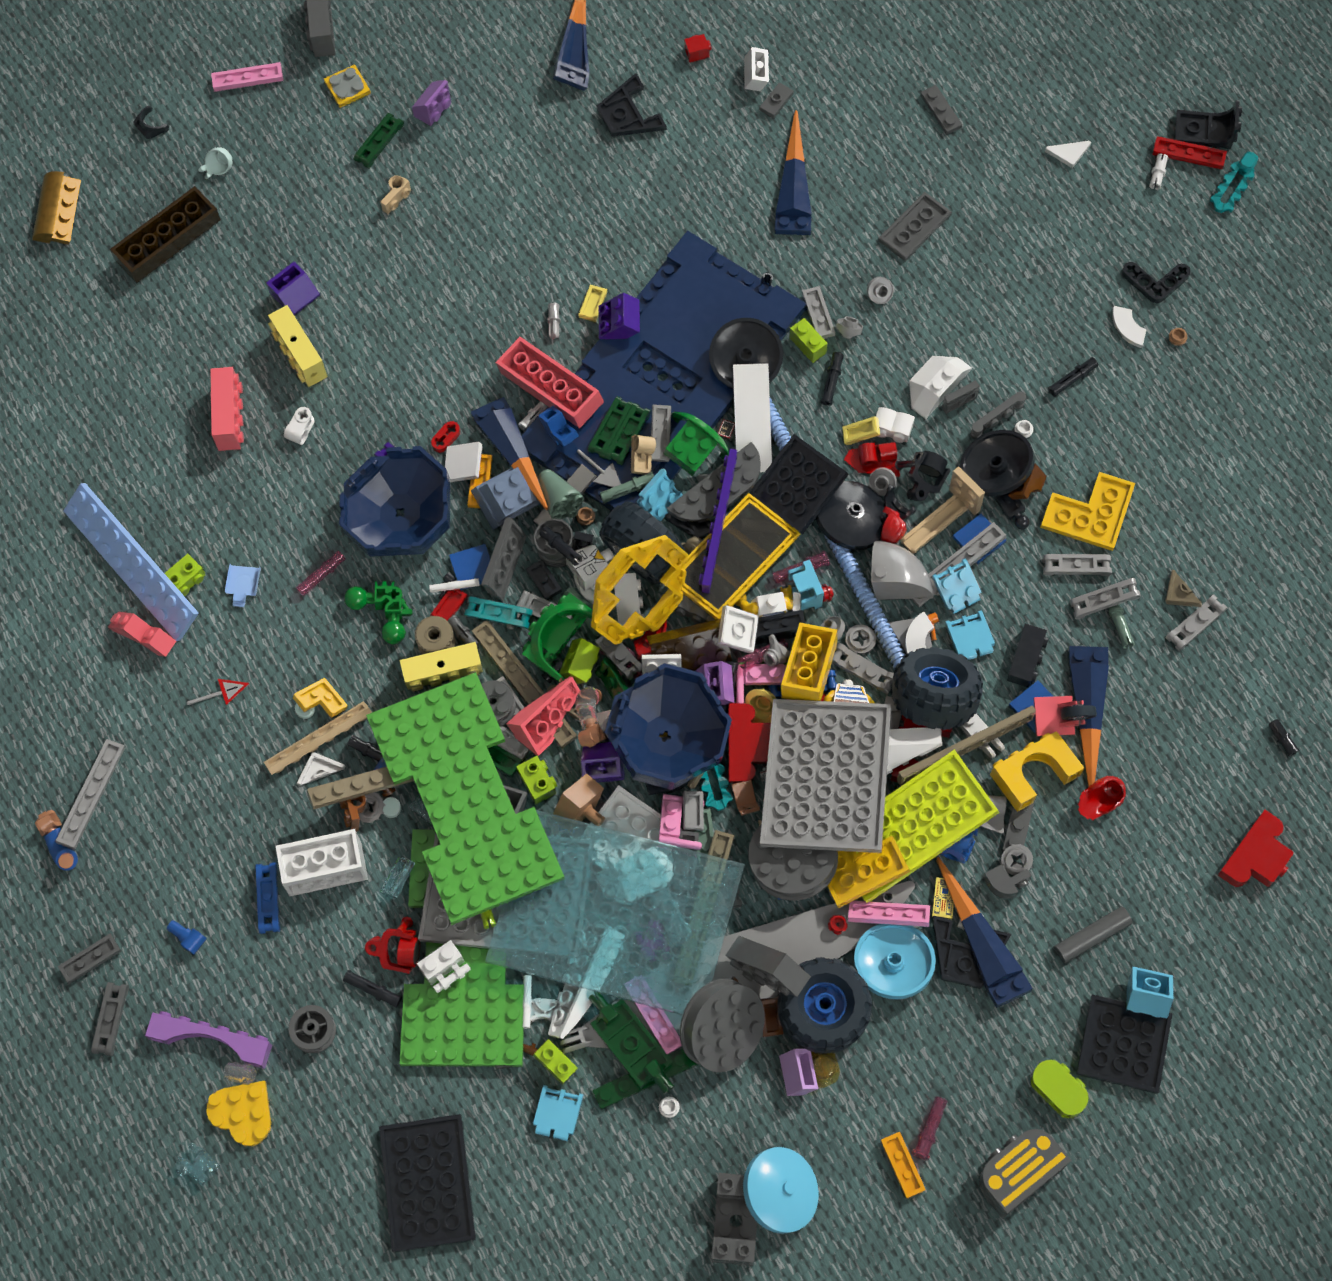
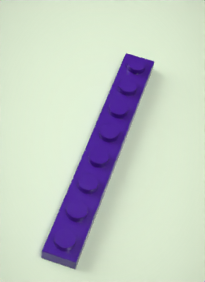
[699,449,737,593]

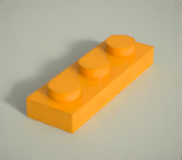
[468,454,493,508]
[880,1132,926,1199]

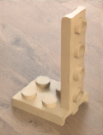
[900,466,985,554]

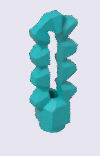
[1210,151,1258,213]
[701,764,733,811]

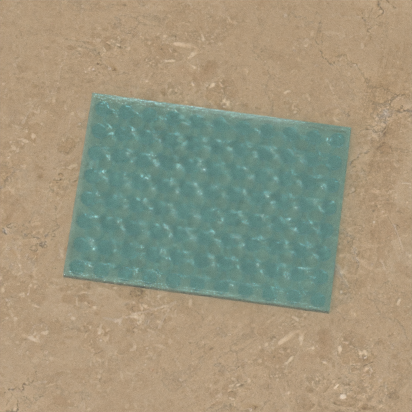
[485,810,745,1015]

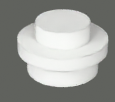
[1014,420,1033,438]
[659,1097,680,1118]

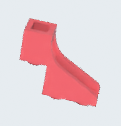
[108,612,176,657]

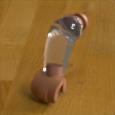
[576,686,606,748]

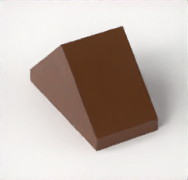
[761,997,783,1037]

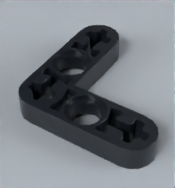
[1122,262,1191,303]

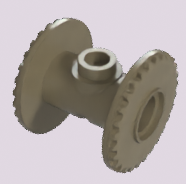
[415,616,455,655]

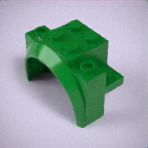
[522,593,593,683]

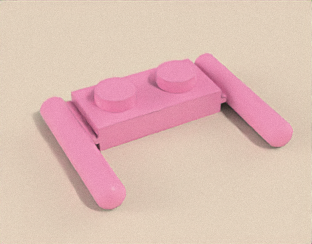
[736,664,789,703]
[658,794,705,850]

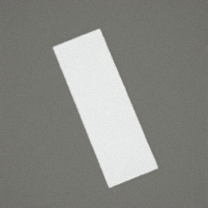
[733,364,772,472]

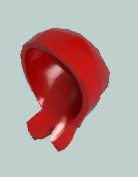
[881,506,907,544]

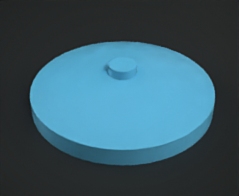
[854,924,936,999]
[743,1147,819,1234]

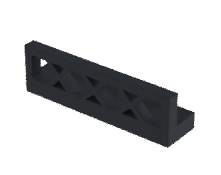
[730,610,806,649]

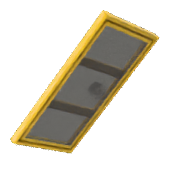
[681,493,801,620]

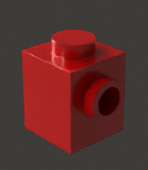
[684,34,712,63]

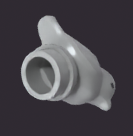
[763,634,791,667]

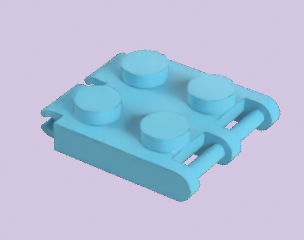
[637,468,683,521]
[932,558,981,614]
[945,610,995,660]
[533,1085,583,1141]

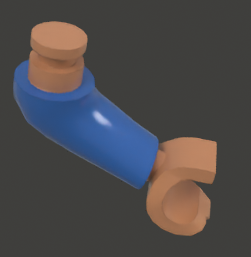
[35,810,78,870]

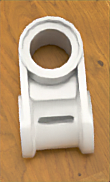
[284,407,314,445]

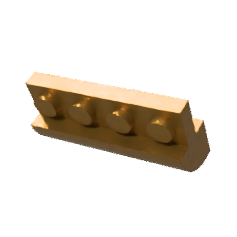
[32,171,81,245]

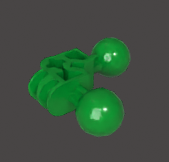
[344,581,413,645]

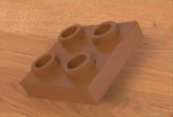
[339,795,366,832]

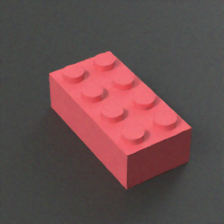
[211,367,244,451]

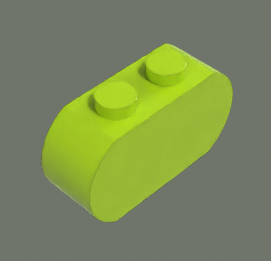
[1031,1060,1088,1118]

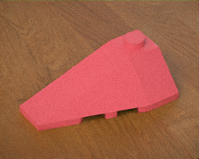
[507,676,581,756]

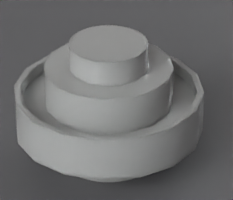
[866,277,894,304]
[836,317,863,339]
[869,468,897,496]
[821,616,845,640]

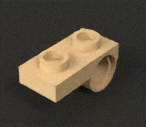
[381,176,411,214]
[631,435,656,475]

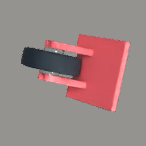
[1033,696,1097,737]

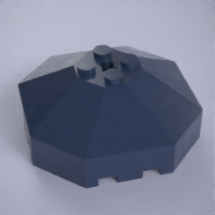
[339,446,450,557]
[605,663,732,790]

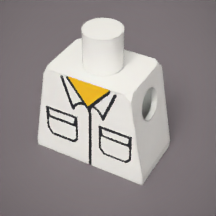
[566,545,614,591]

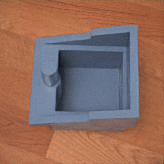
[471,467,540,530]

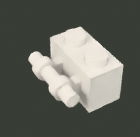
[417,940,471,993]

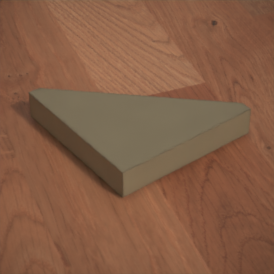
[1165,570,1202,607]

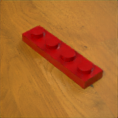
[1152,136,1227,170]

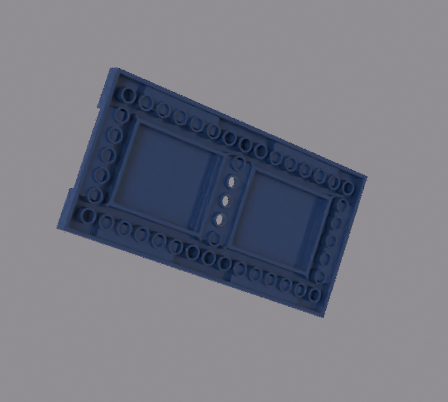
[522,231,806,511]

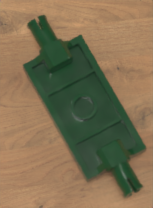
[588,990,674,1094]

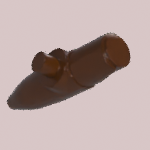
[523,1043,538,1056]

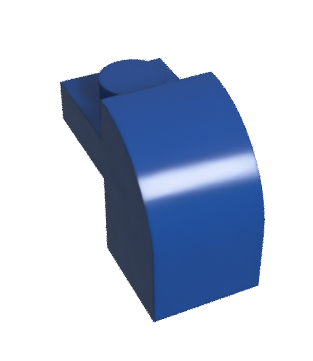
[538,405,579,447]

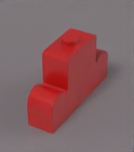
[728,703,771,783]
[1218,810,1293,887]

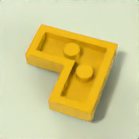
[293,678,348,718]

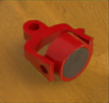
[365,917,420,974]

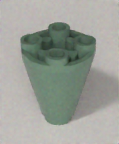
[538,469,584,519]

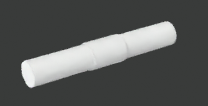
[429,578,480,593]
[523,975,532,1029]

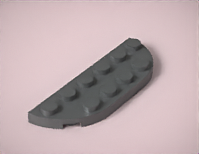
[667,442,761,523]

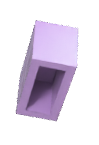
[779,1049,818,1096]

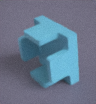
[787,560,824,610]

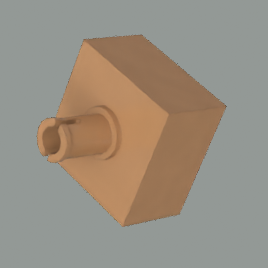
[552,773,606,831]

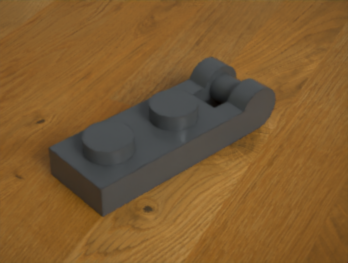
[595,635,642,681]

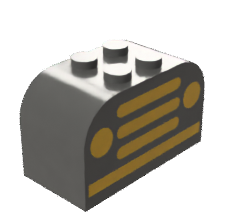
[979,1129,1072,1219]

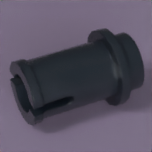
[541,659,563,684]

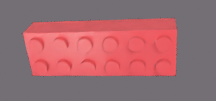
[495,337,604,429]

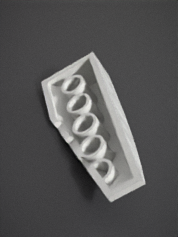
[548,922,626,1039]

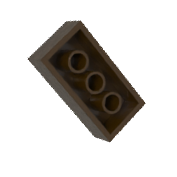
[647,619,732,671]

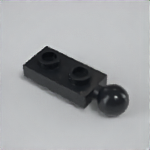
[993,493,1030,530]

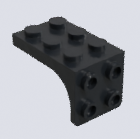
[1174,100,1242,149]

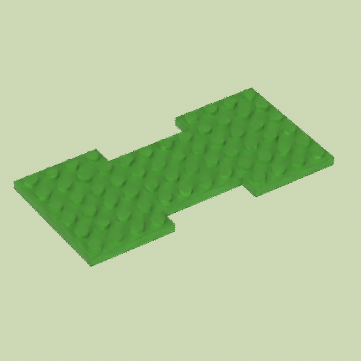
[366,672,565,925]
[400,829,524,1067]

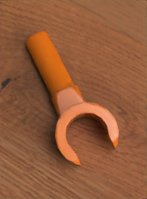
[927,612,939,641]

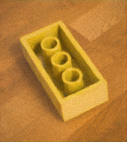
[781,623,837,701]

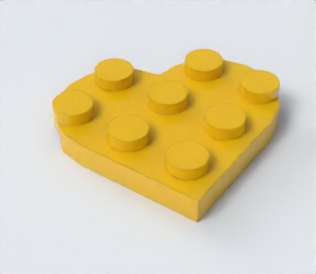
[206,1081,271,1146]

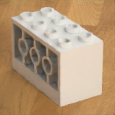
[276,829,368,896]

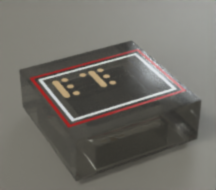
[716,418,735,442]

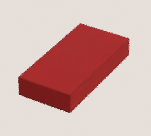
[430,589,468,621]

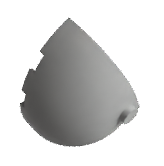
[871,541,933,600]

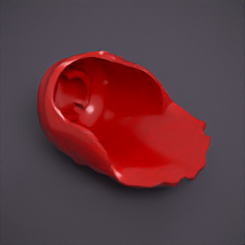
[1077,776,1126,820]

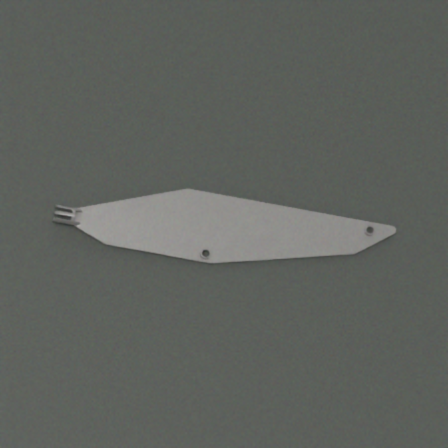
[559,881,915,1054]

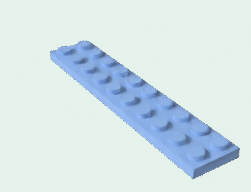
[63,483,199,641]

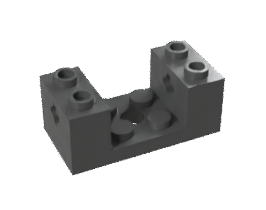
[712,1173,757,1266]

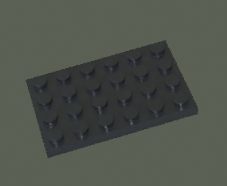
[379,1114,476,1253]

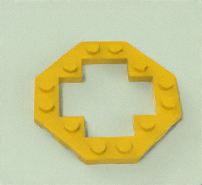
[591,535,688,645]

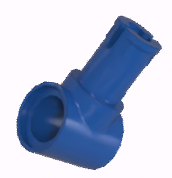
[167,920,207,955]

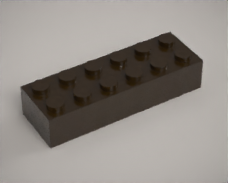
[110,186,221,283]

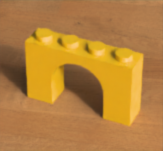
[990,731,1084,812]

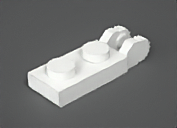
[960,714,1005,758]

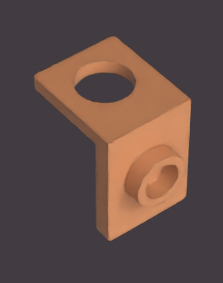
[732,780,760,815]

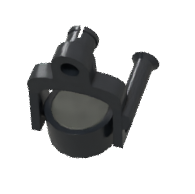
[895,451,951,501]

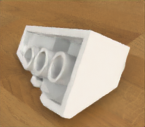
[887,728,942,774]

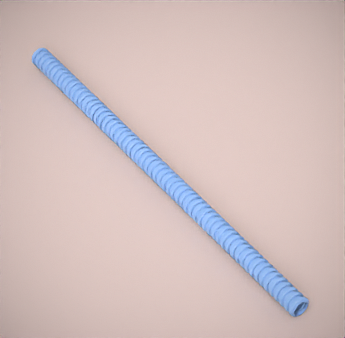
[769,396,906,669]

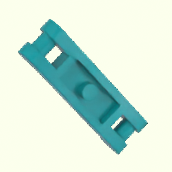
[464,596,533,629]

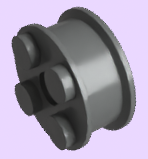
[481,680,516,726]
[288,1005,336,1053]

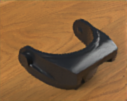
[133,106,169,139]
[884,486,916,520]

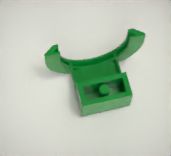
[663,412,729,476]

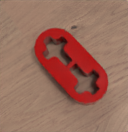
[431,421,460,453]

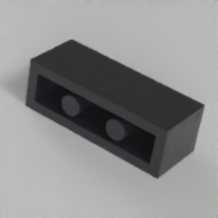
[1007,623,1049,688]

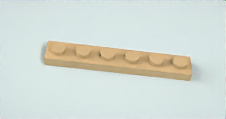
[264,701,372,775]

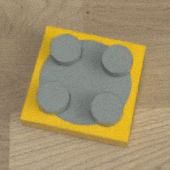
[324,64,371,108]

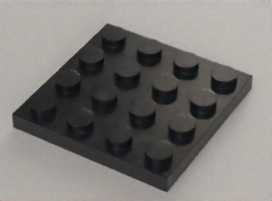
[749,434,849,534]
[1076,994,1173,1094]

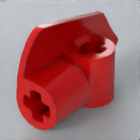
[844,442,900,477]

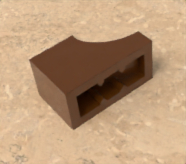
[1008,463,1047,500]

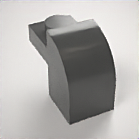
[983,864,1032,899]

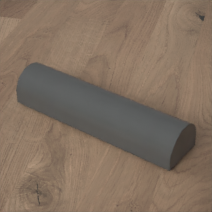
[1053,906,1132,964]

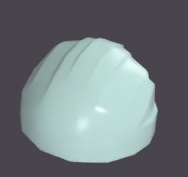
[199,147,232,179]

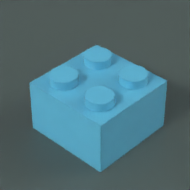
[1127,967,1173,1018]

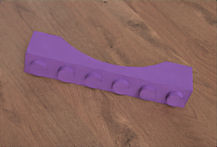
[145,1011,272,1069]

